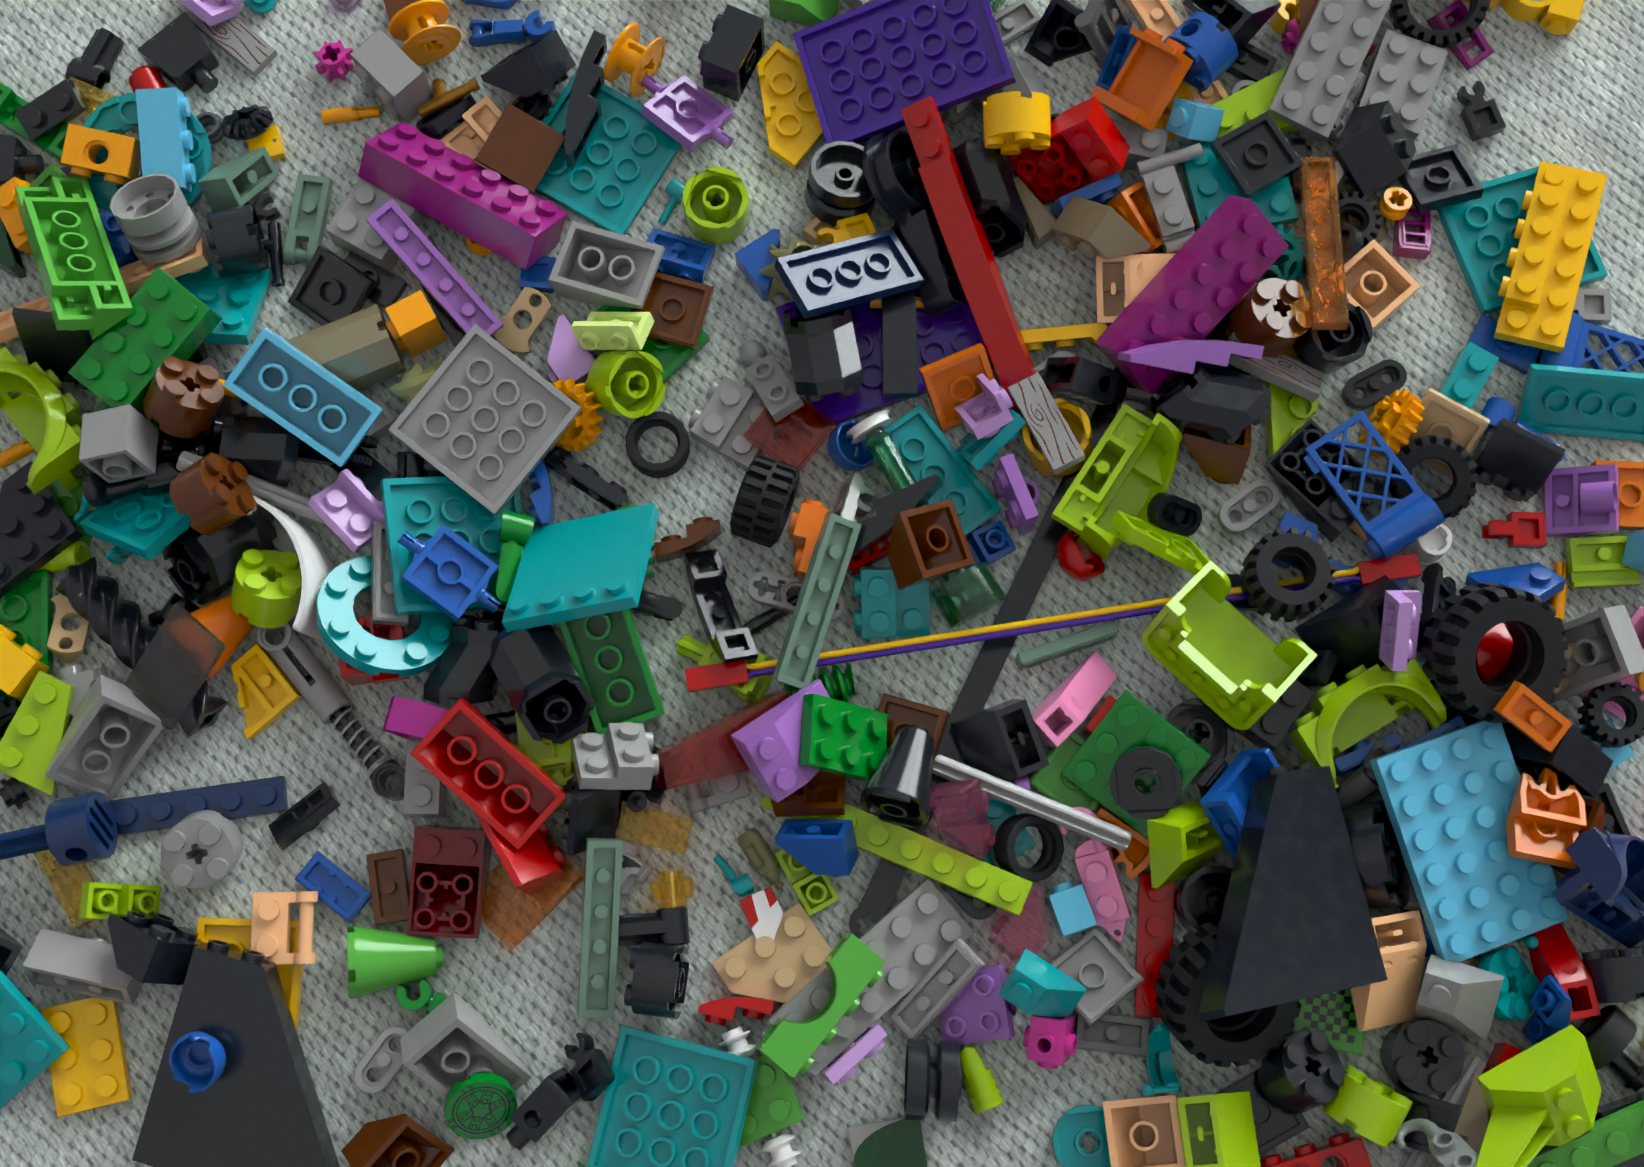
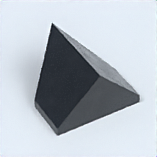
[1024,0,1093,67]

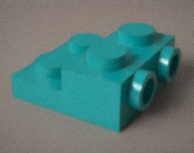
[854,567,930,639]

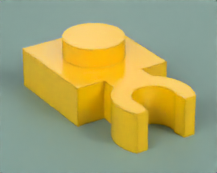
[816,212,876,246]

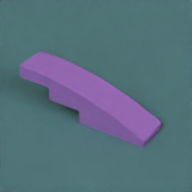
[1117,340,1264,374]

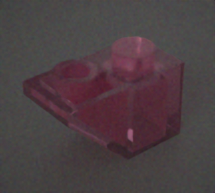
[930,779,996,859]
[991,882,1049,961]

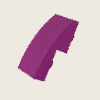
[383,696,449,742]

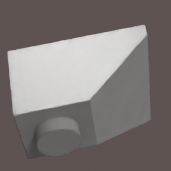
[1413,954,1504,1042]

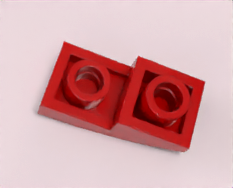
[698,997,775,1026]

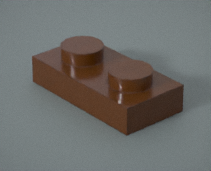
[366,849,410,926]

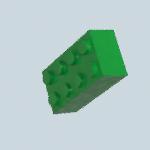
[68,267,223,414]
[558,609,666,734]

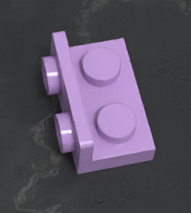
[308,469,385,553]
[1379,590,1422,671]

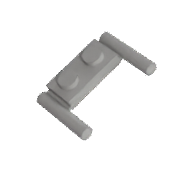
[1136,143,1203,254]

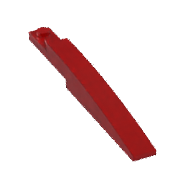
[901,96,1036,418]

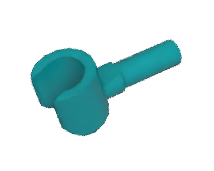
[658,178,685,225]
[713,854,754,897]

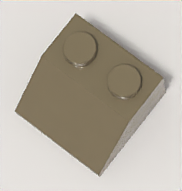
[1051,195,1152,259]

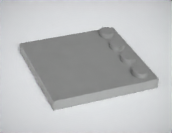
[388,324,582,516]

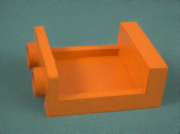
[1090,27,1193,132]

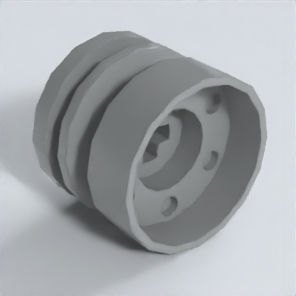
[110,173,201,264]

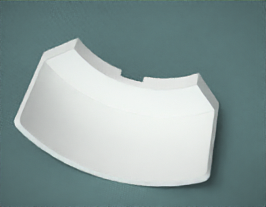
[253,496,333,642]

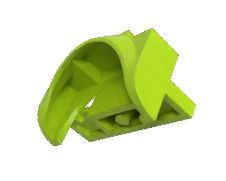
[0,346,82,495]
[1051,403,1183,560]
[1289,658,1447,789]

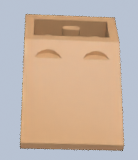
[1096,253,1176,324]
[1350,910,1427,1032]

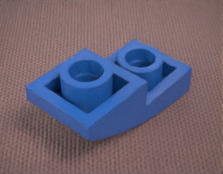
[527,459,554,526]
[948,519,1017,583]
[1522,975,1572,1045]

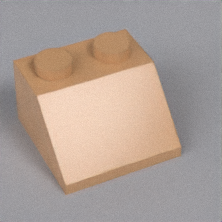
[1102,1094,1186,1167]

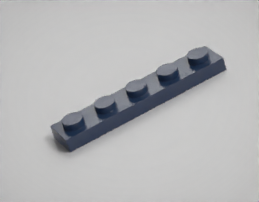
[108,776,288,836]

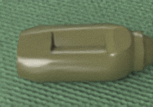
[737,827,784,889]

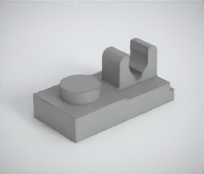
[832,471,876,522]

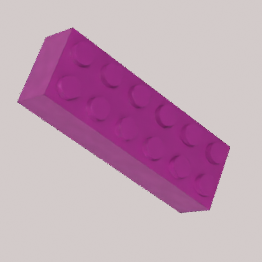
[358,122,568,270]
[1094,194,1289,395]

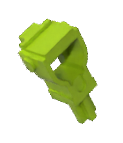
[676,634,773,703]

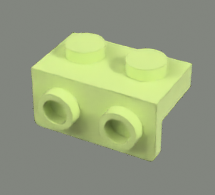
[571,312,654,350]

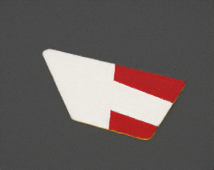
[740,887,783,940]

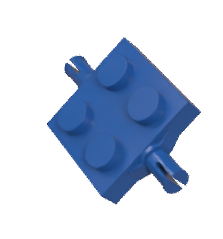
[397,524,502,622]

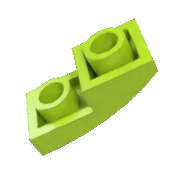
[774,848,840,916]
[78,882,161,920]

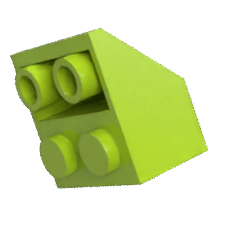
[1147,800,1224,889]
[1177,1091,1261,1167]

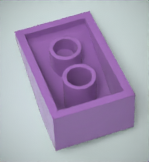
[730,679,830,803]

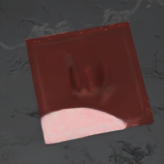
[743,396,838,473]

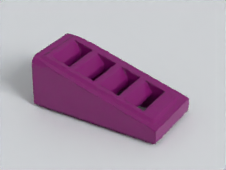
[1426,0,1494,71]
[1392,202,1431,260]

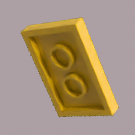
[41,997,132,1117]

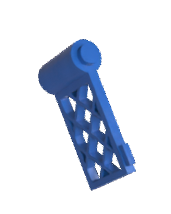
[1539,313,1644,372]
[1302,411,1444,561]

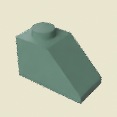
[197,146,279,211]

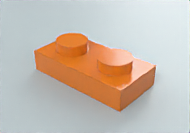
[1493,681,1572,753]

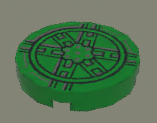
[443,1073,518,1139]

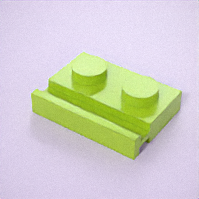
[1565,536,1642,589]

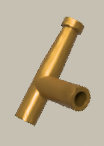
[417,78,480,118]

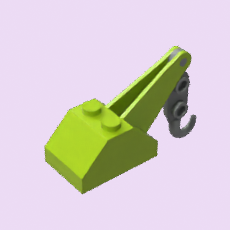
[1395,1025,1602,1167]

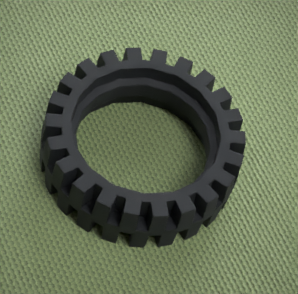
[1388,0,1490,49]

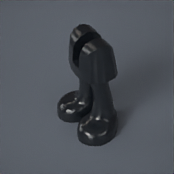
[82,451,182,507]

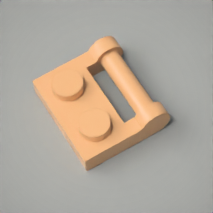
[251,891,318,964]

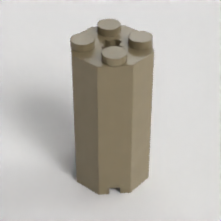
[287,304,406,391]

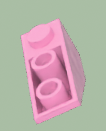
[1031,651,1118,747]

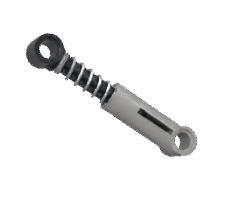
[257,624,405,801]

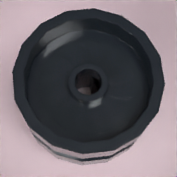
[805,141,876,226]
[904,1038,962,1122]

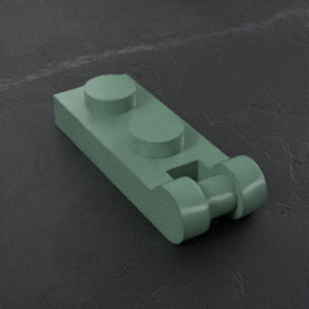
[283,174,333,266]

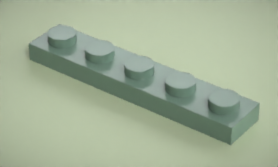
[772,513,862,689]
[577,838,623,1018]

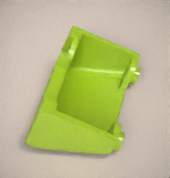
[1142,560,1317,730]

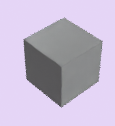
[79,404,158,483]

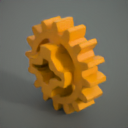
[551,378,604,452]
[1358,389,1425,460]

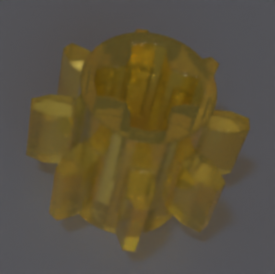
[651,870,694,909]

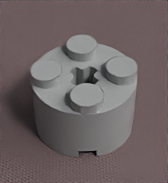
[161,810,243,889]

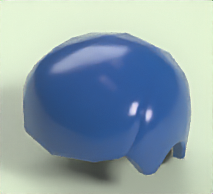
[827,420,874,471]
[169,1031,227,1093]

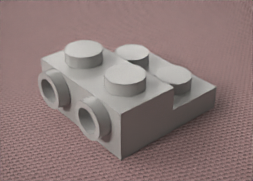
[688,376,779,469]
[570,722,659,790]

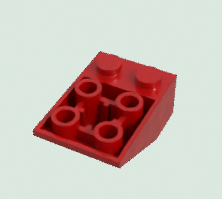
[1006,97,1130,205]

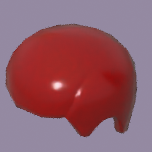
[1057,531,1105,582]

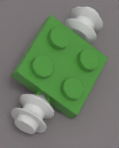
[718,1026,806,1167]

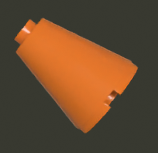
[163,594,255,680]

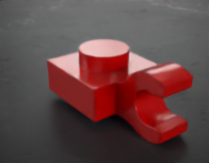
[1481,512,1547,549]

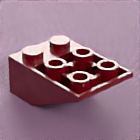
[407,825,492,939]

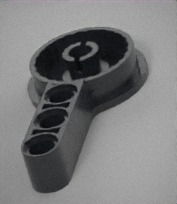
[862,130,966,317]

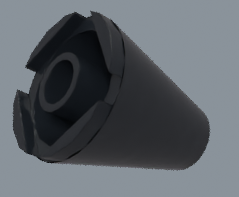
[860,724,934,827]

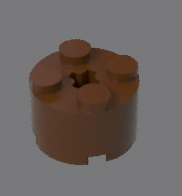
[1232,278,1314,357]
[142,356,225,438]
[169,453,256,536]

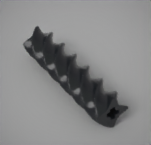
[56,557,228,737]

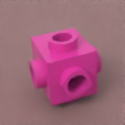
[1023,1015,1078,1069]

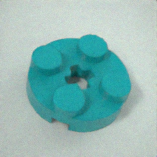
[1478,947,1540,1022]
[1052,1105,1111,1167]

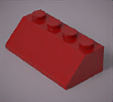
[410,698,568,850]
[472,809,567,896]

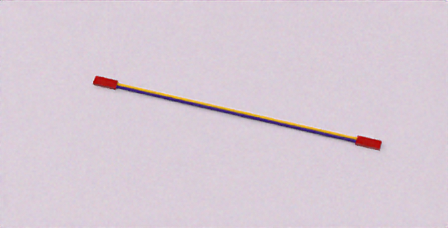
[685,553,1422,693]

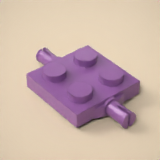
[641,74,734,152]

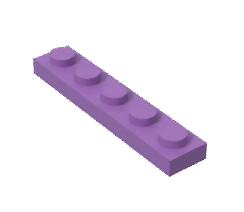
[366,198,503,337]

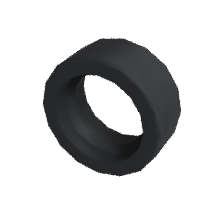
[625,411,690,478]
[993,813,1064,882]
[1577,1005,1637,1071]

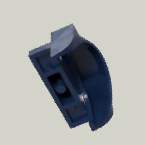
[1552,827,1644,948]

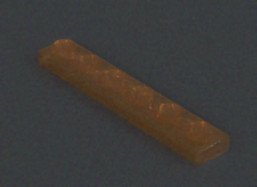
[1299,157,1349,330]

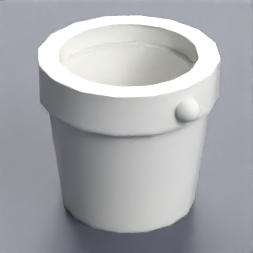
[1403,523,1453,566]

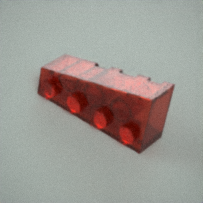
[652,689,789,790]

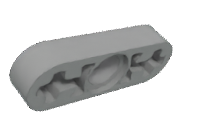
[747,571,845,622]

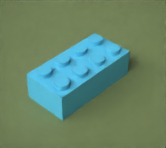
[223,328,384,467]

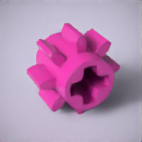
[314,40,355,83]

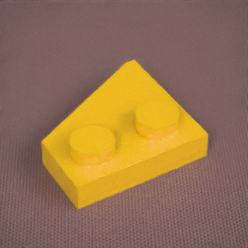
[231,643,303,739]

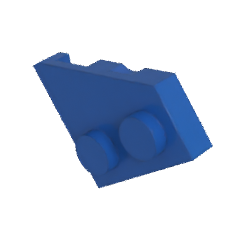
[1465,562,1566,602]

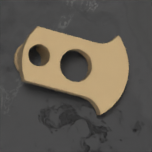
[494,287,553,353]
[47,594,91,663]

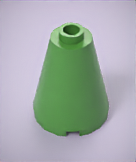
[347,926,443,999]

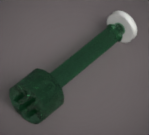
[846,409,1006,630]

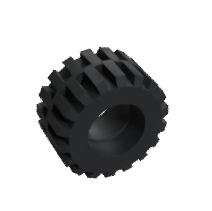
[1388,435,1478,521]
[730,454,800,548]
[1240,527,1337,622]

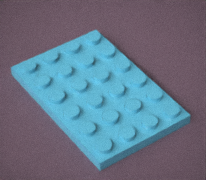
[1370,720,1569,962]

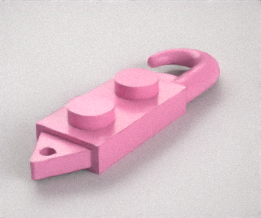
[1059,807,1132,943]

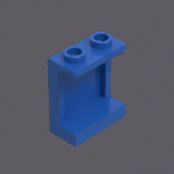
[1199,748,1280,859]

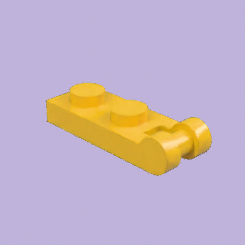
[1020,323,1108,351]

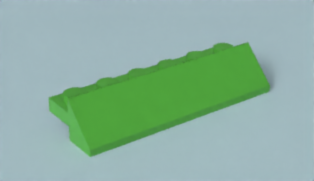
[14,176,133,340]

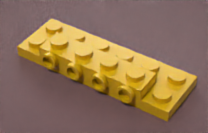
[1493,161,1608,353]

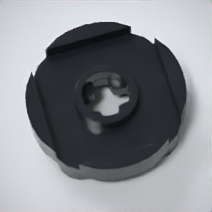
[1110,746,1183,819]

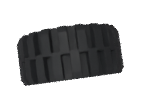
[1421,582,1569,723]
[1155,920,1302,1067]

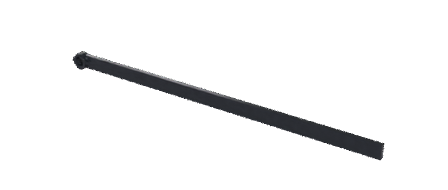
[849,367,1135,938]

